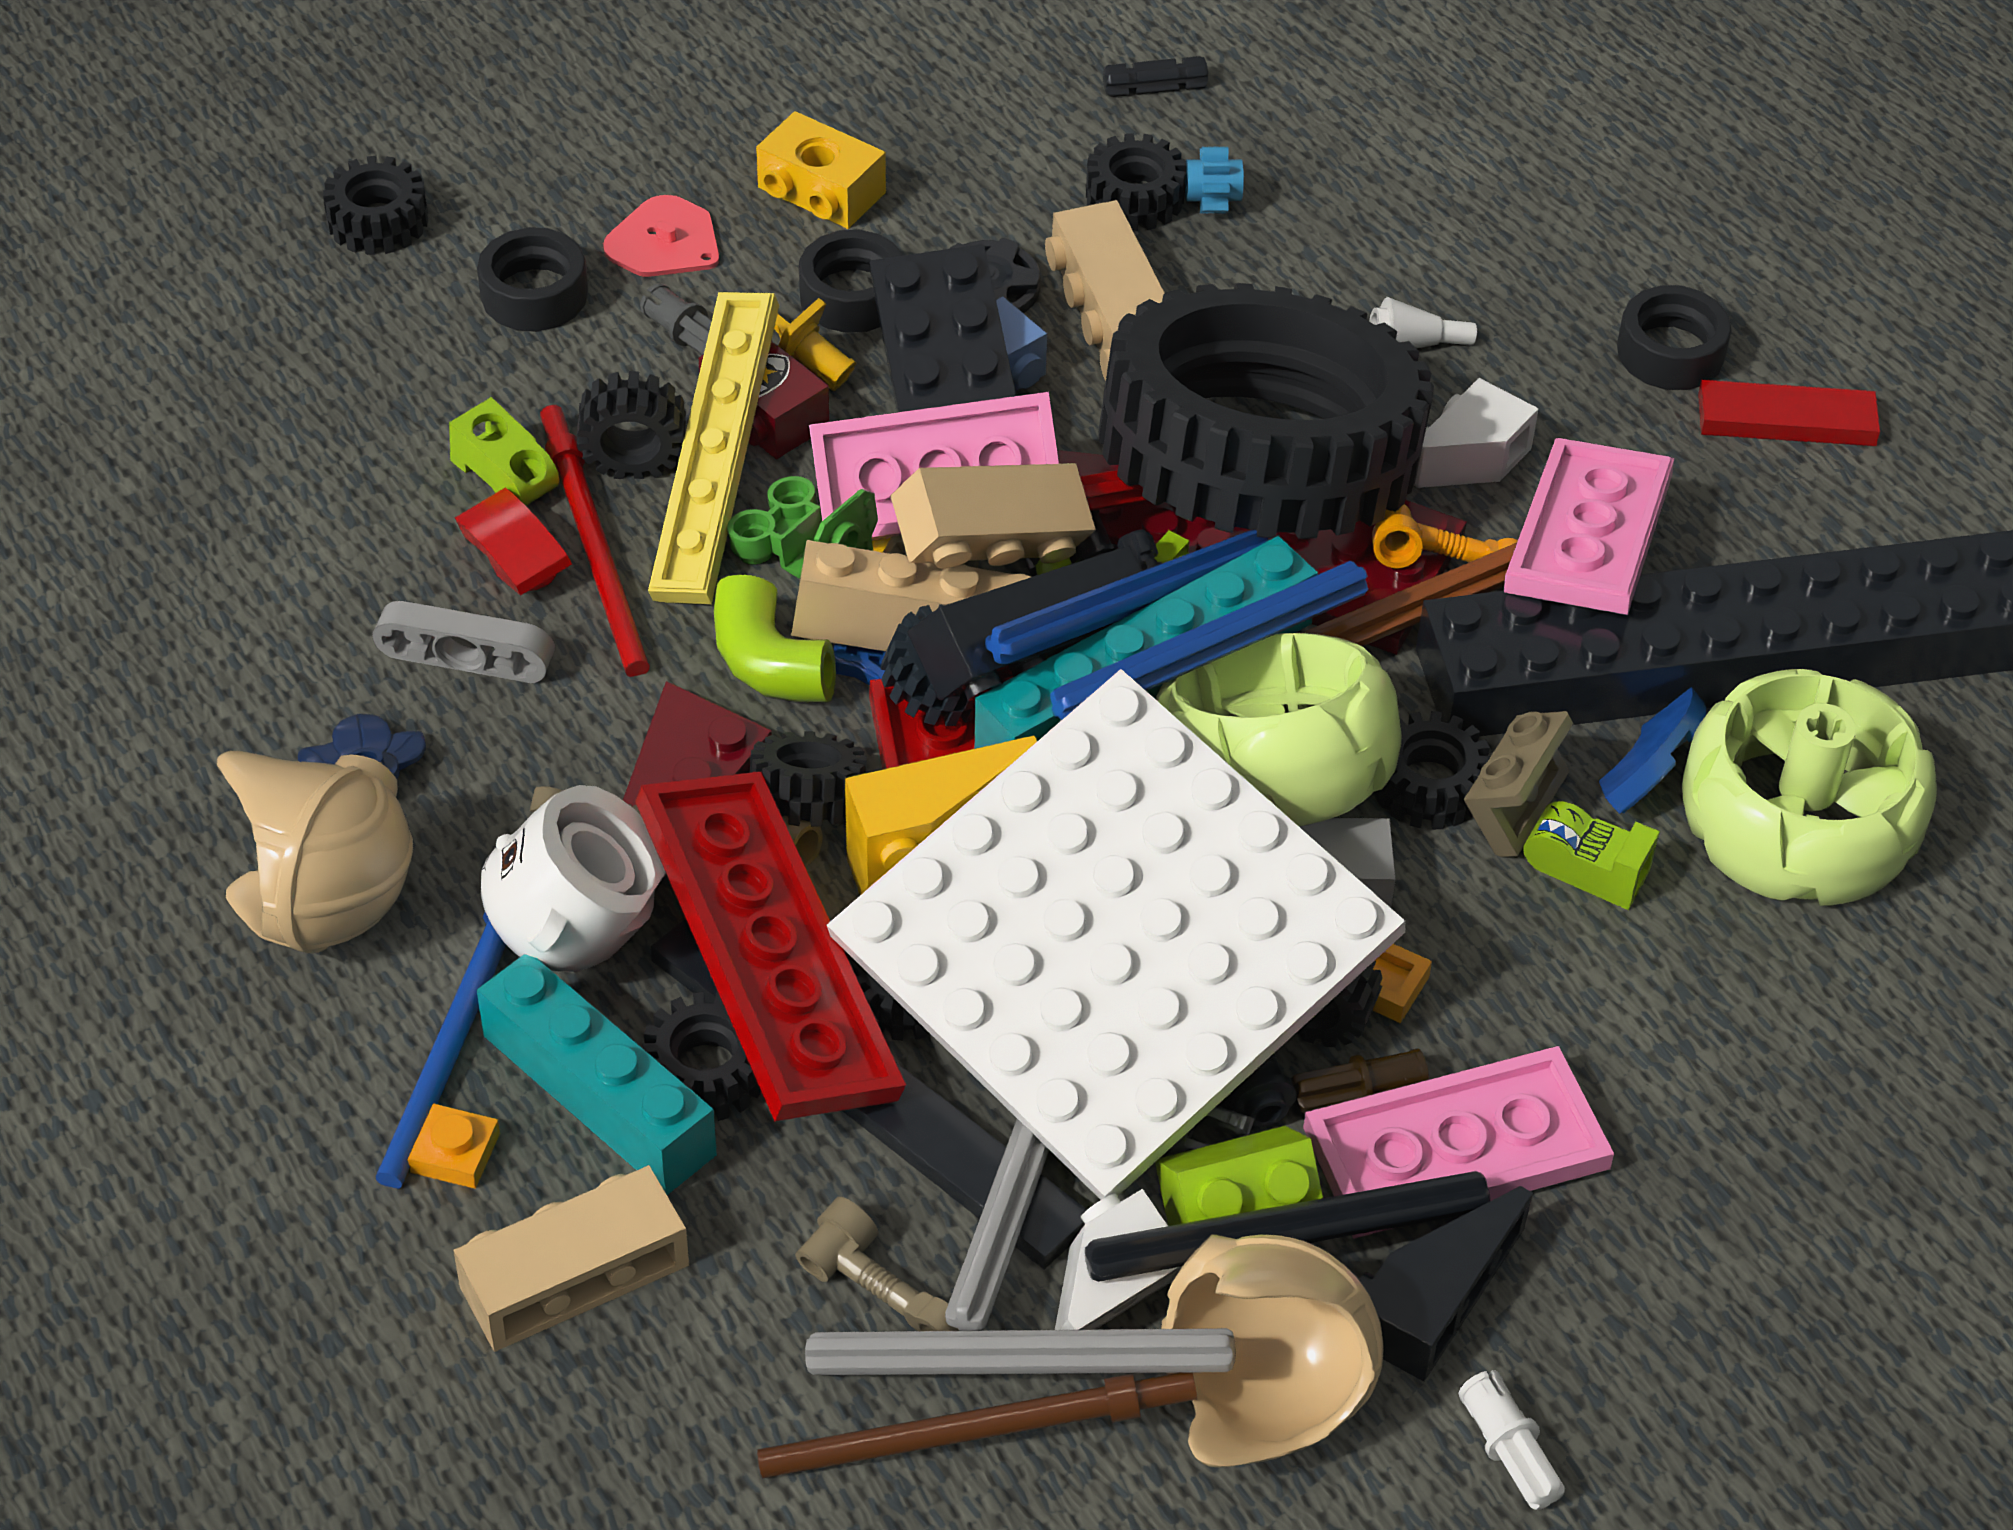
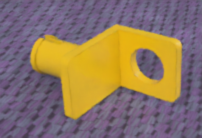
[774,298,857,391]

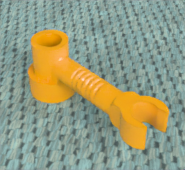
[1372,504,1518,568]

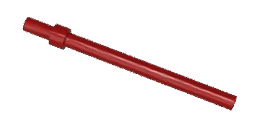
[540,405,650,677]

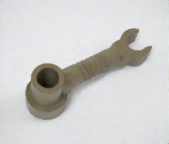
[795,1197,959,1331]

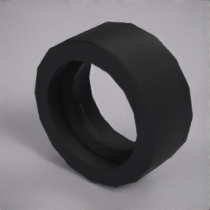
[477,227,588,331]
[799,229,903,333]
[1617,285,1732,390]

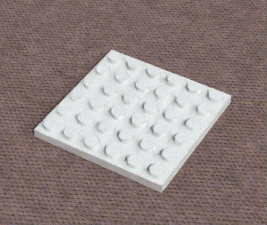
[827,669,1405,1200]

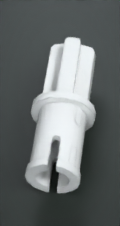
[1458,1370,1565,1510]

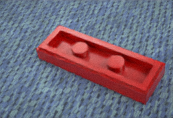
[1698,380,1880,446]

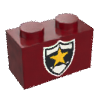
[698,340,830,459]

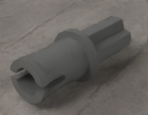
[640,283,712,355]

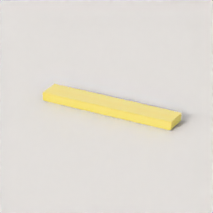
[648,292,779,605]

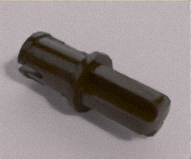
[1291,1048,1429,1113]

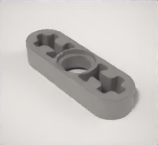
[372,601,555,683]

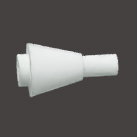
[1369,297,1477,348]

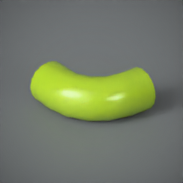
[714,575,836,702]

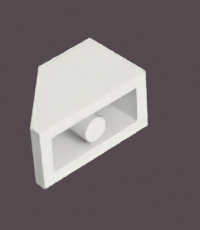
[1055,1189,1182,1330]

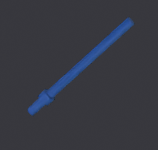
[376,912,506,1189]

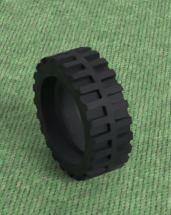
[1098,283,1434,539]

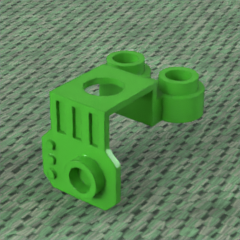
[727,476,878,579]

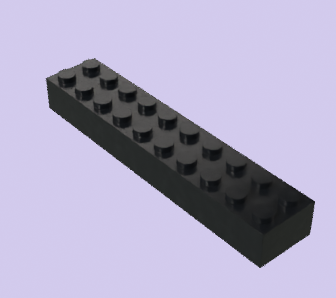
[1416,530,2013,737]

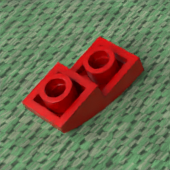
[455,487,572,596]

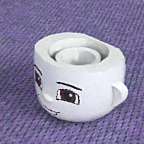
[481,785,666,972]

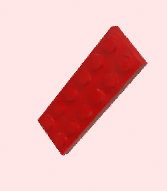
[635,772,906,1121]

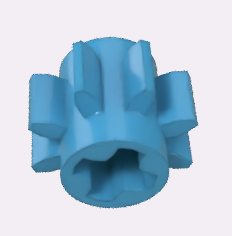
[1185,147,1244,213]

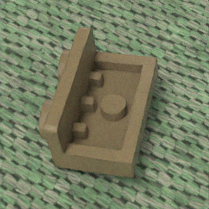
[1464,711,1573,857]

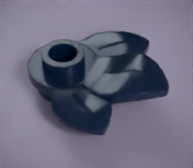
[298,714,426,779]

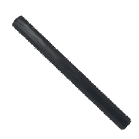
[1084,1171,1490,1282]

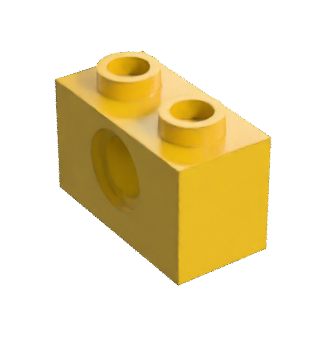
[756,111,886,229]

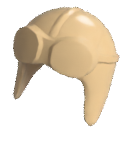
[217,751,413,954]
[1161,1234,1383,1468]

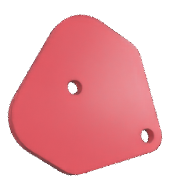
[603,195,719,277]

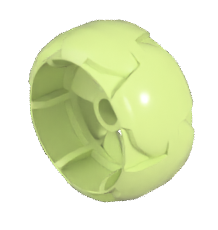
[1156,633,1402,826]
[1682,669,1937,906]

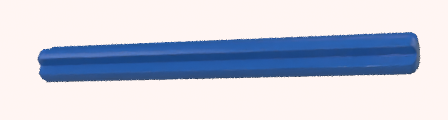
[985,530,1269,664]
[1050,561,1368,720]

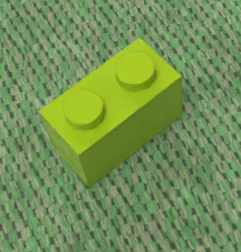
[1155,1126,1323,1226]

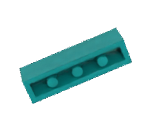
[477,954,717,1195]

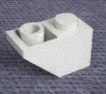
[1414,378,1539,488]

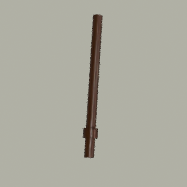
[757,1373,1198,1479]

